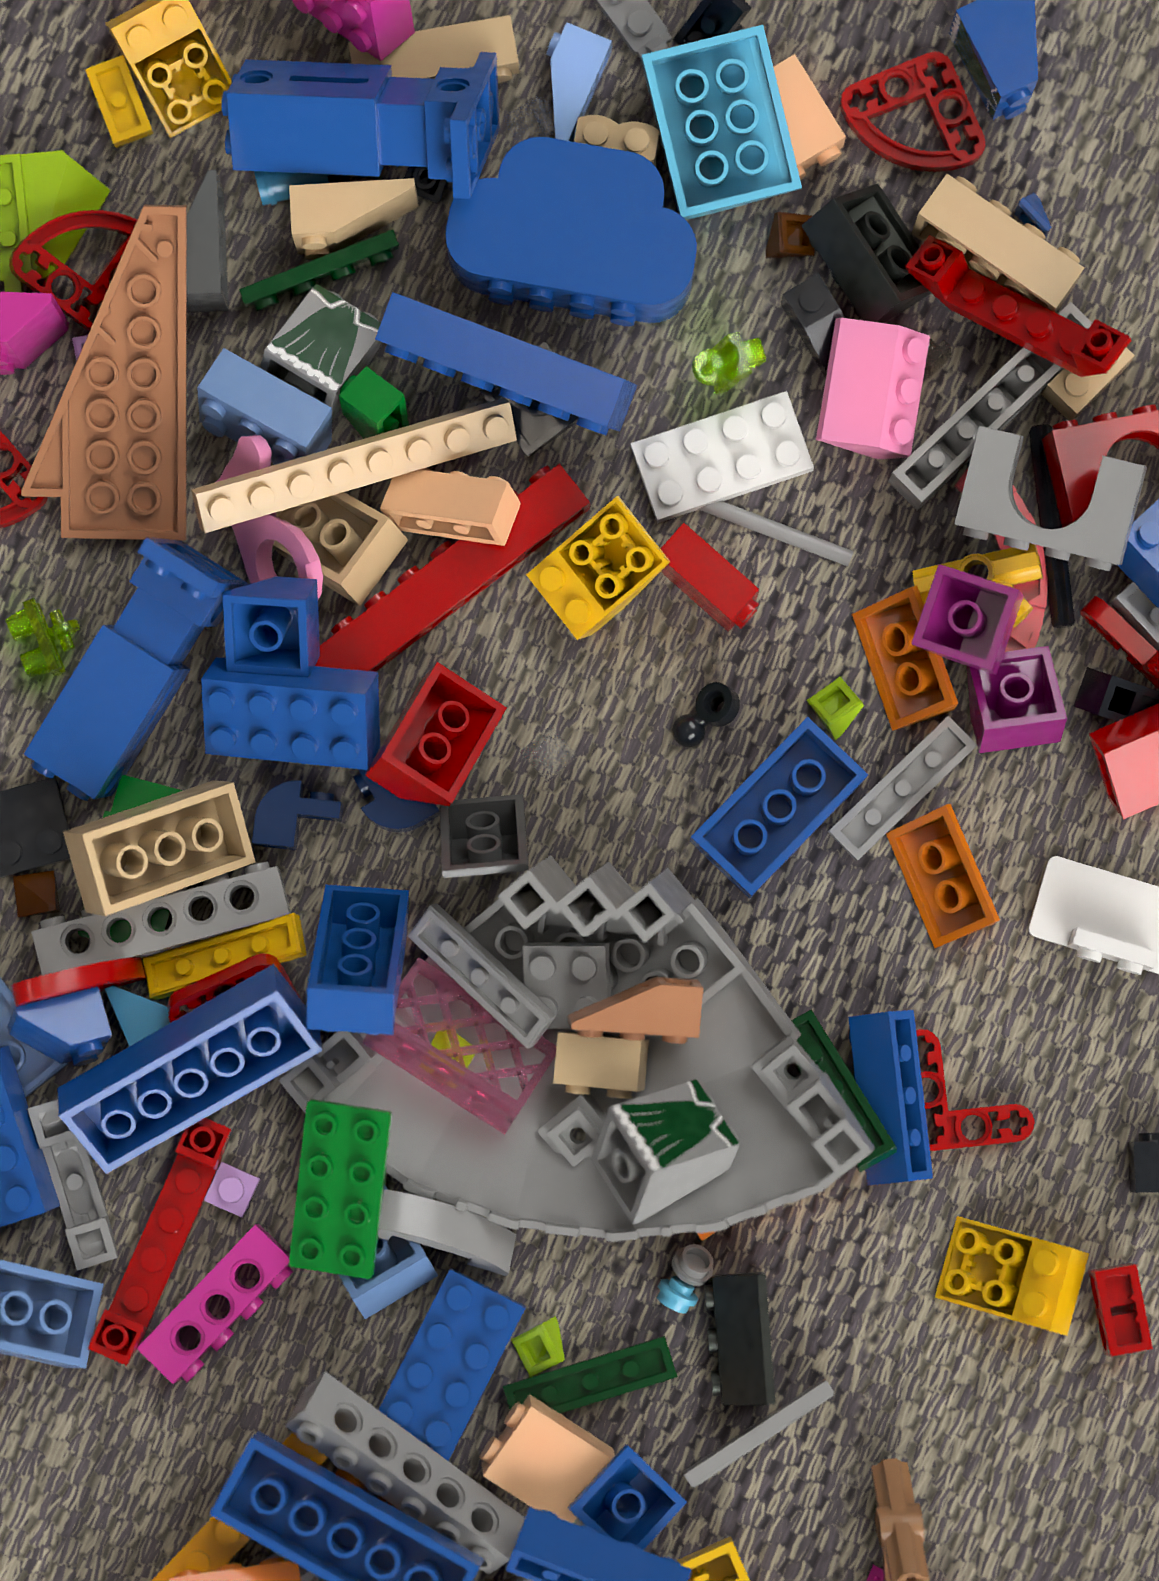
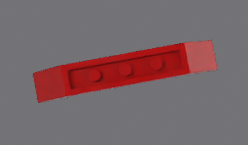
[905,235,1131,377]
[87,1118,232,1366]

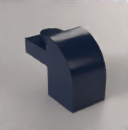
[353,761,440,832]
[252,781,344,851]

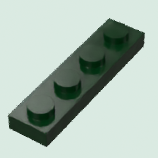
[239,229,399,311]
[791,1009,897,1173]
[503,1335,677,1414]

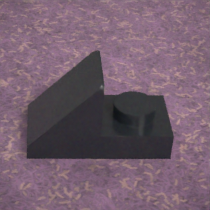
[673,0,752,46]

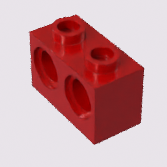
[1088,1263,1153,1357]

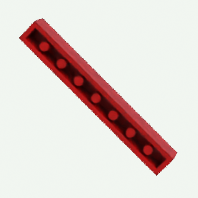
[315,463,590,672]

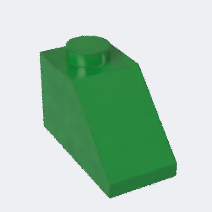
[339,366,409,439]

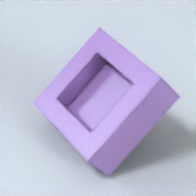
[204,1162,260,1218]

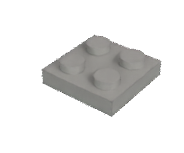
[523,942,611,1029]

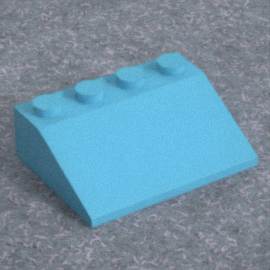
[641,25,802,220]

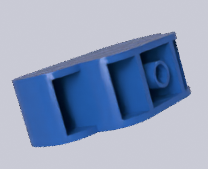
[445,137,697,326]

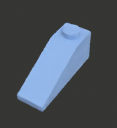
[546,22,612,142]

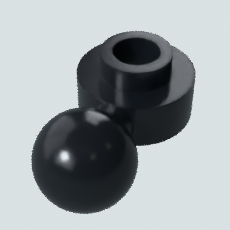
[672,682,740,747]

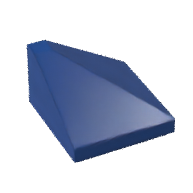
[1015,193,1051,237]

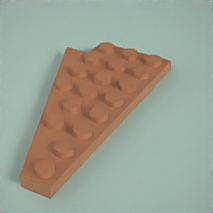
[21,204,187,541]

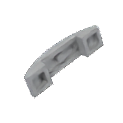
[27,1099,118,1271]
[378,1189,516,1276]

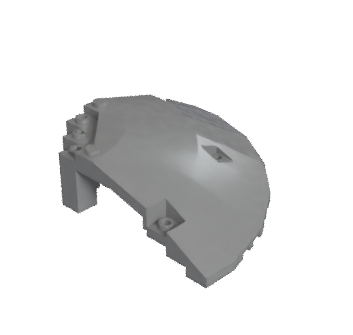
[278,855,874,1242]

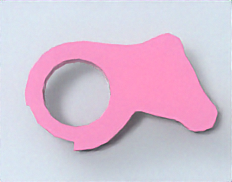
[216,435,323,600]

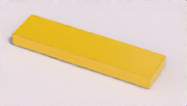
[143,913,307,1000]

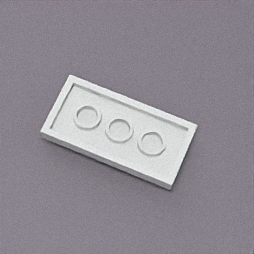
[631,391,814,523]

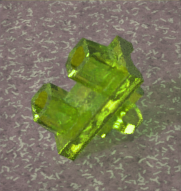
[692,332,766,395]
[5,598,80,677]

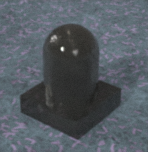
[917,331,952,380]

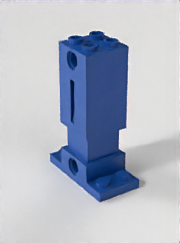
[222,52,500,199]
[24,537,249,801]

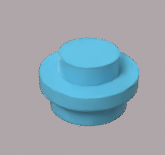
[657,1276,698,1313]

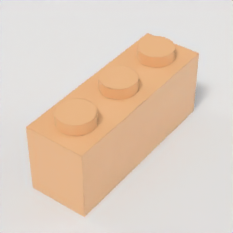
[380,468,521,546]

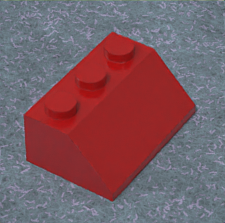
[365,662,507,806]

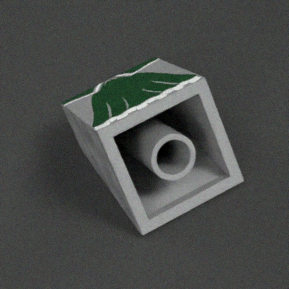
[260,283,381,422]
[591,1079,740,1224]

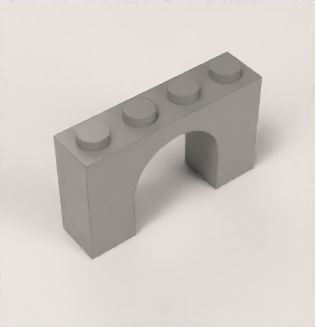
[954,426,1147,571]

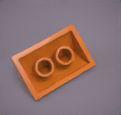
[852,586,958,731]
[886,804,1000,948]

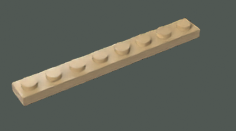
[191,398,517,533]

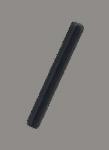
[1029,424,1075,628]

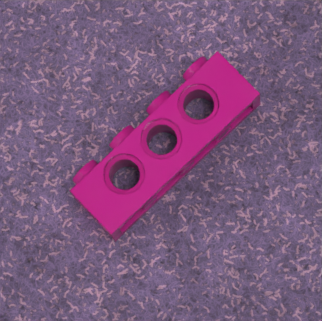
[137,1224,294,1384]

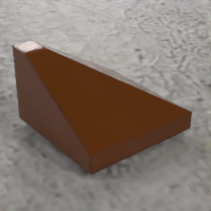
[765,212,814,258]
[13,870,60,918]

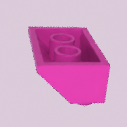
[0,292,69,375]

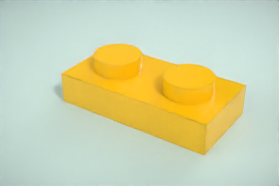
[85,55,154,148]

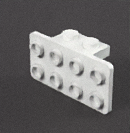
[1028,856,1159,975]

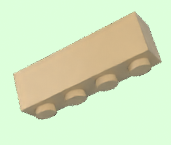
[348,15,519,83]

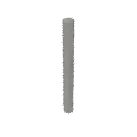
[698,501,854,566]

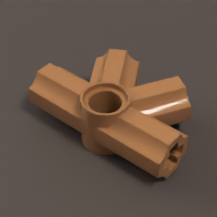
[871,1458,929,1581]

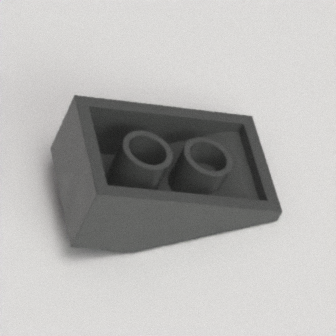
[187,170,229,313]
[440,794,529,878]

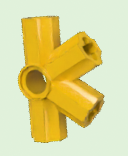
[912,543,1043,628]

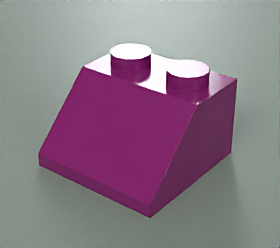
[911,564,1024,675]
[966,646,1067,753]

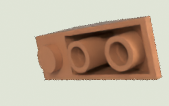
[567,977,704,1043]

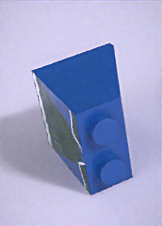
[949,0,1038,120]

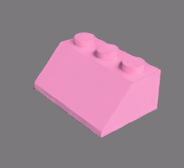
[816,318,930,459]

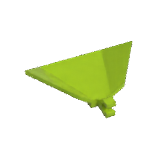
[0,150,112,293]

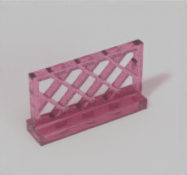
[362,957,557,1135]

